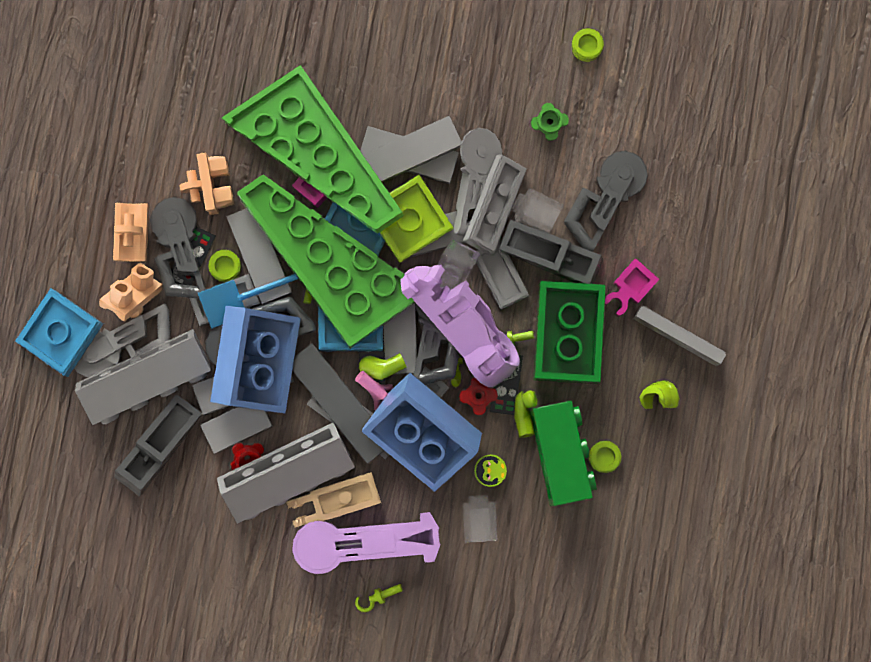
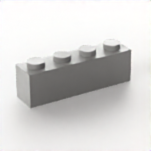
[75,329,211,425]
[217,422,355,524]

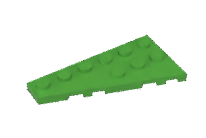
[222,65,404,234]
[237,175,416,349]

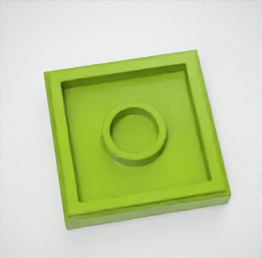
[380,175,454,264]

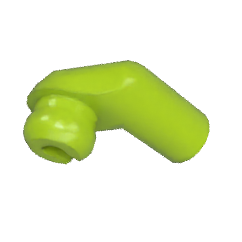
[359,353,407,380]
[514,390,538,438]

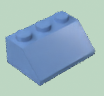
[210,306,301,413]
[362,373,482,492]

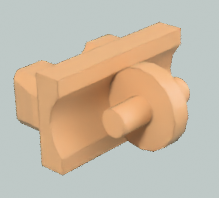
[179,153,234,215]
[113,203,149,262]
[99,263,162,322]

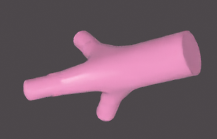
[355,371,393,411]

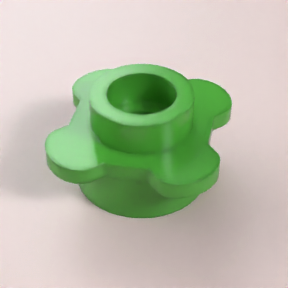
[531,103,569,141]

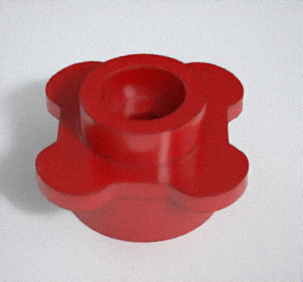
[459,377,498,415]
[230,443,264,470]

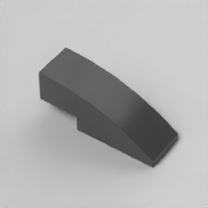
[499,220,603,284]
[114,394,202,497]

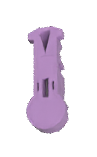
[401,265,520,388]
[292,512,441,574]

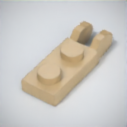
[287,472,381,528]

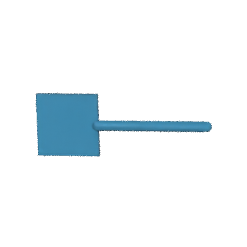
[198,274,298,329]

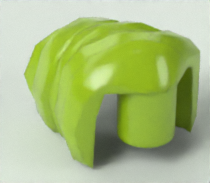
[639,380,680,409]

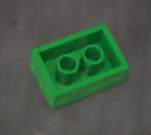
[533,281,606,384]
[530,400,597,506]

